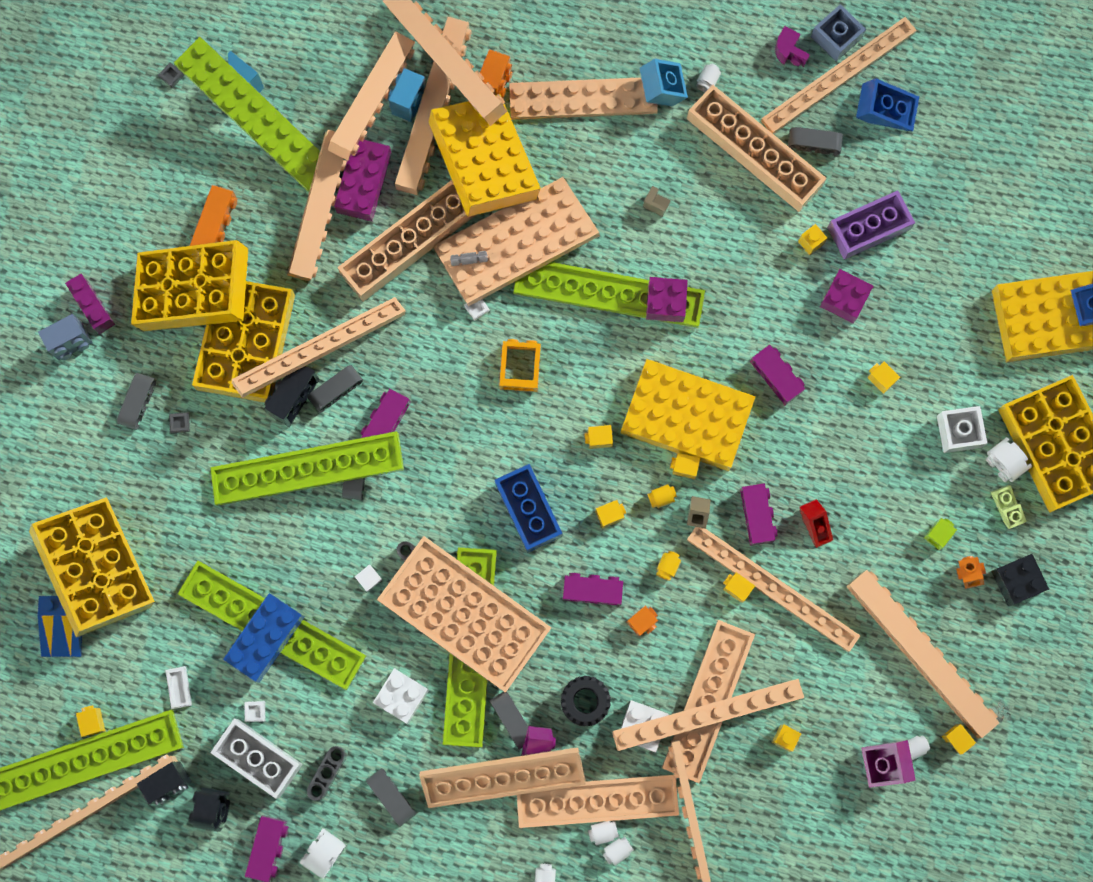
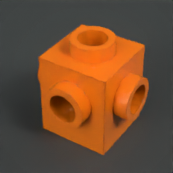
[956,556,986,589]

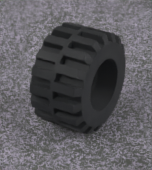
[561,676,611,726]

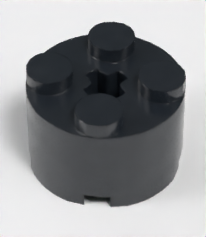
[189,787,230,832]

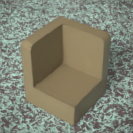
[643,186,671,217]

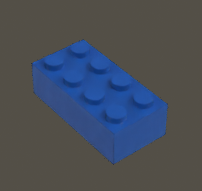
[494,464,563,553]
[223,593,305,683]

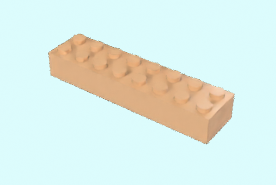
[687,85,827,212]
[337,180,476,302]

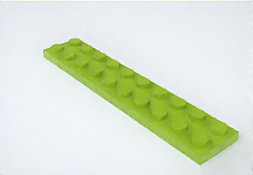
[174,37,320,192]
[513,262,705,328]
[210,431,404,506]
[443,547,497,748]
[178,561,367,690]
[0,710,184,811]

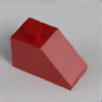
[799,499,833,548]

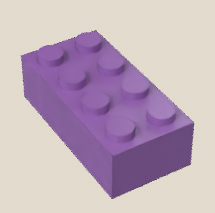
[827,191,915,260]

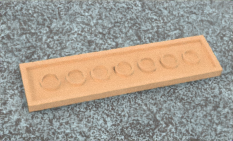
[509,78,658,120]
[662,620,755,783]
[419,747,586,808]
[517,775,679,828]

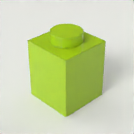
[924,518,957,550]

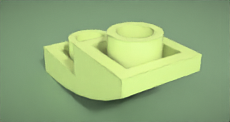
[991,485,1027,529]

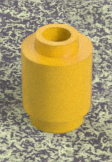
[647,484,677,508]
[656,551,681,581]

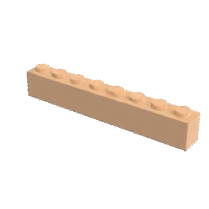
[328,31,415,161]
[287,129,346,281]

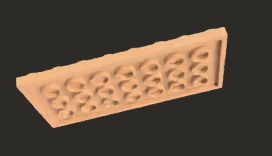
[433,177,600,307]
[377,536,552,693]

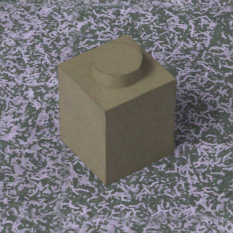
[687,496,711,529]

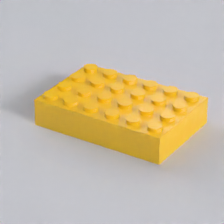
[428,94,541,217]
[131,240,248,331]
[991,271,1093,362]
[192,281,295,403]
[620,359,756,471]
[998,375,1093,513]
[29,497,155,637]

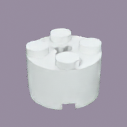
[986,438,1032,483]
[300,828,346,879]

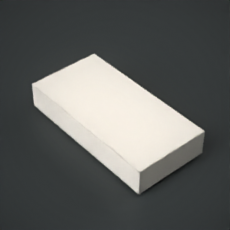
[165,666,192,709]

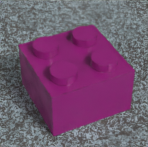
[820,269,873,323]
[646,277,688,322]
[861,740,916,788]

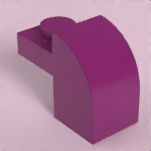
[775,26,810,67]

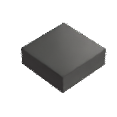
[158,62,184,88]
[169,412,190,434]

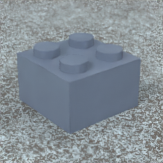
[811,4,866,62]
[38,314,93,360]

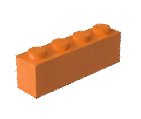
[190,185,237,246]

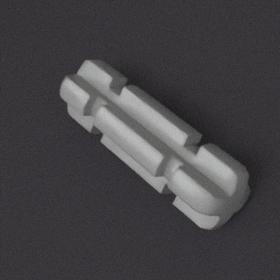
[450,251,488,266]

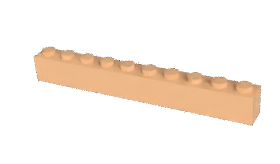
[383,0,507,126]
[395,17,472,196]
[846,570,999,739]

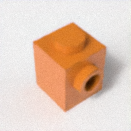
[627,606,658,637]

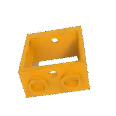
[499,339,541,392]

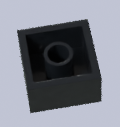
[991,554,1049,607]
[136,761,192,806]

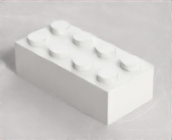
[210,719,303,799]

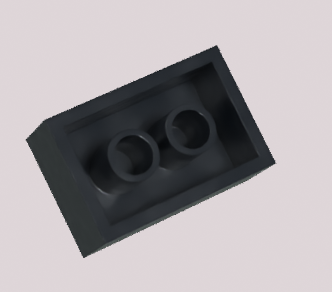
[264,366,320,427]

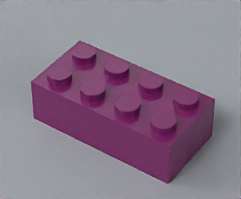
[334,140,392,222]

